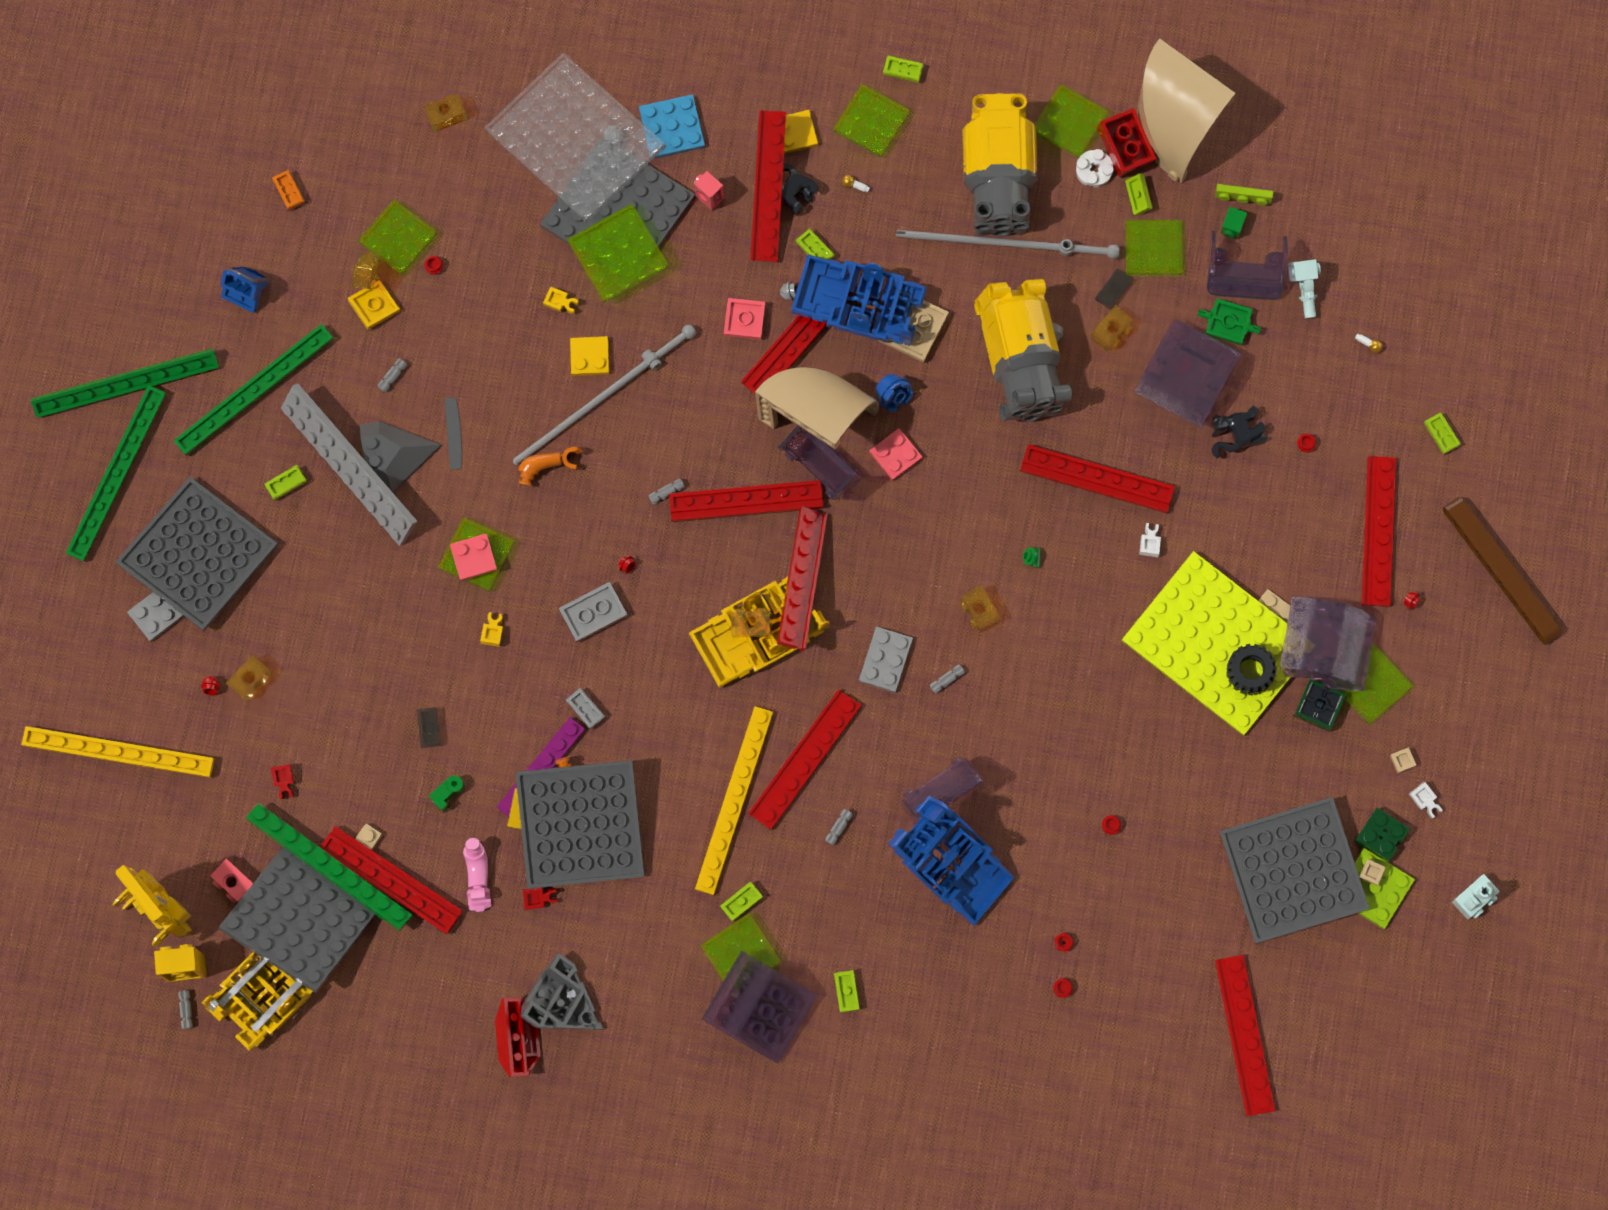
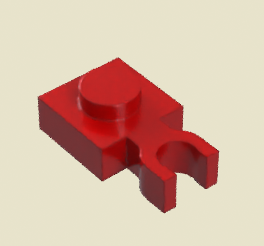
[271,764,294,799]
[522,887,557,910]

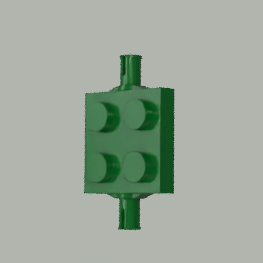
[1197,298,1261,345]

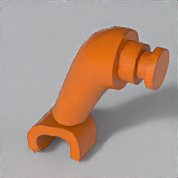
[518,447,583,487]

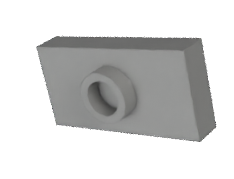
[566,688,605,730]

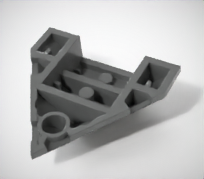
[360,421,441,493]
[521,953,603,1030]

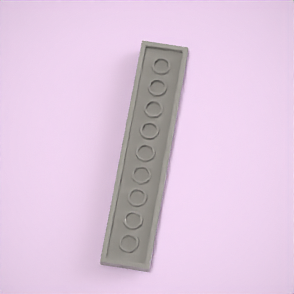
[281,383,417,546]

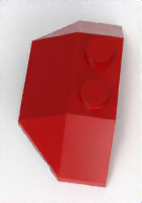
[495,997,541,1077]

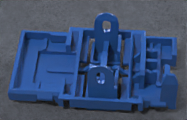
[791,254,927,346]
[888,795,1015,926]

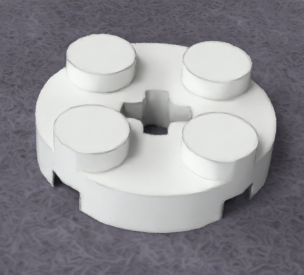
[1076,149,1113,188]

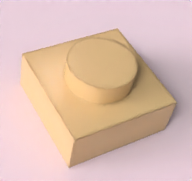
[1390,748,1416,774]
[355,824,382,850]
[1359,859,1386,886]

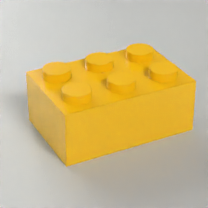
[154,944,207,982]

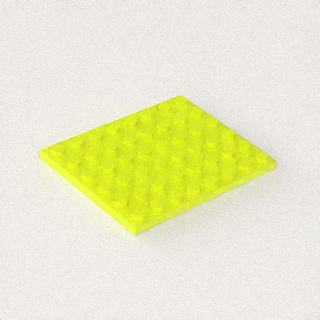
[1122,551,1316,736]

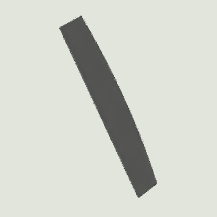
[445,397,462,470]

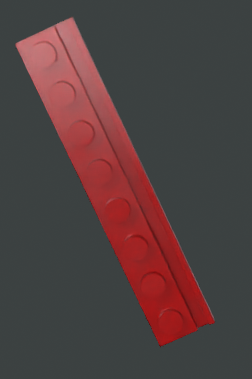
[750,110,787,262]
[741,285,858,394]
[1020,444,1175,514]
[1361,456,1396,607]
[669,480,823,522]
[777,507,828,652]
[748,689,861,830]
[320,826,463,935]
[1215,955,1275,1117]

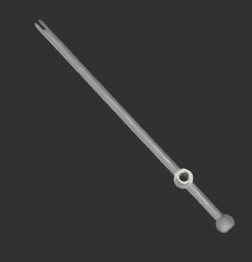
[895,230,1120,259]
[513,325,696,465]

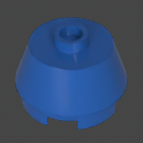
[875,374,913,412]

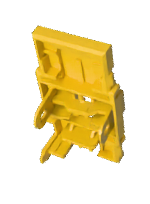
[689,577,830,688]
[113,865,193,947]

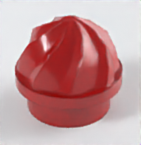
[201,676,220,696]

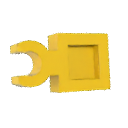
[543,287,579,314]
[480,612,503,647]

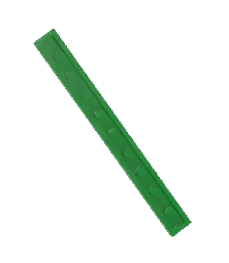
[173,324,334,456]
[31,348,219,418]
[66,385,166,562]
[246,803,412,932]

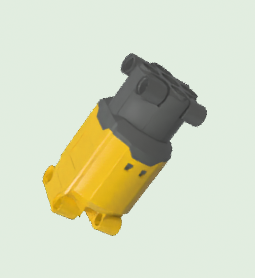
[962,93,1038,236]
[974,279,1072,422]

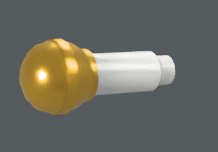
[842,175,870,192]
[1355,334,1383,353]

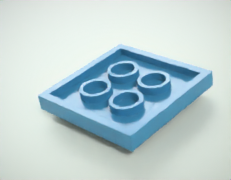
[639,94,705,160]

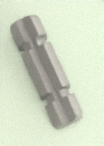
[378,358,407,392]
[649,479,685,504]
[930,665,965,693]
[825,809,853,845]
[178,990,193,1029]

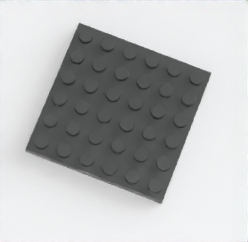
[540,136,695,285]
[115,477,278,631]
[515,760,644,889]
[1220,797,1369,944]
[219,847,376,993]

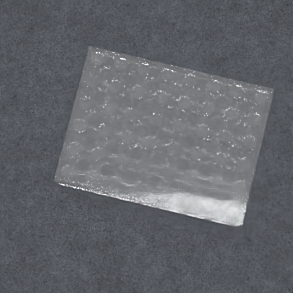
[484,53,666,223]

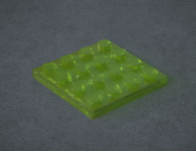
[567,203,669,303]

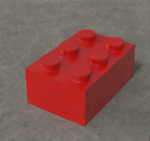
[1097,108,1157,178]

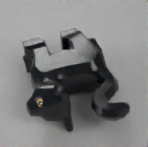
[781,164,820,216]
[1212,405,1268,458]

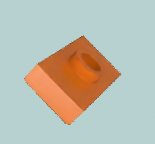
[272,170,305,211]

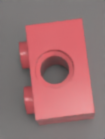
[694,171,725,211]
[210,859,253,903]

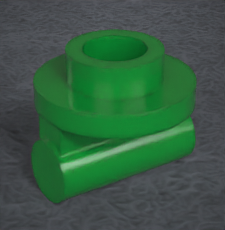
[1023,547,1041,568]

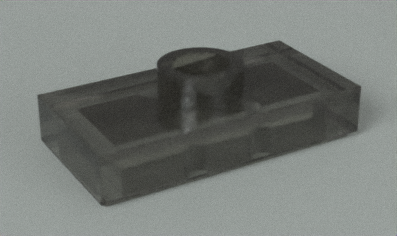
[1095,269,1132,310]
[417,707,441,748]

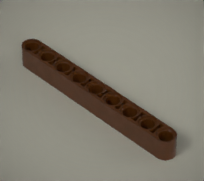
[1443,497,1562,645]

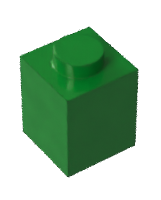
[1220,207,1247,239]

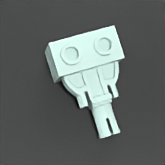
[1288,259,1321,318]
[1452,874,1500,920]

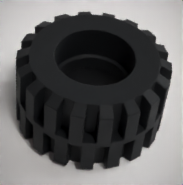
[1226,644,1277,695]

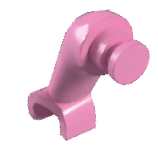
[463,838,491,912]

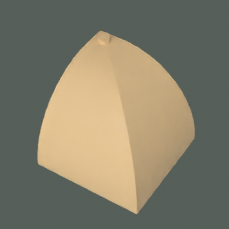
[1137,38,1236,183]
[755,367,879,449]

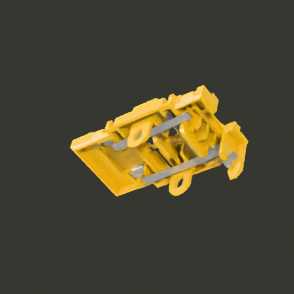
[202,952,313,1052]

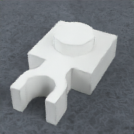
[1139,523,1161,557]
[1409,782,1443,818]

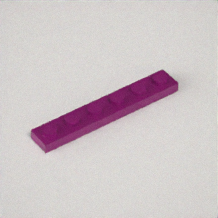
[496,717,585,817]

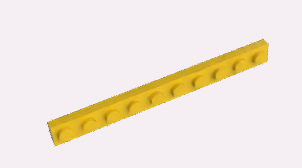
[695,706,773,896]
[21,726,215,778]

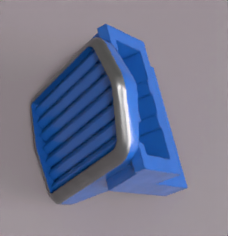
[220,266,268,313]

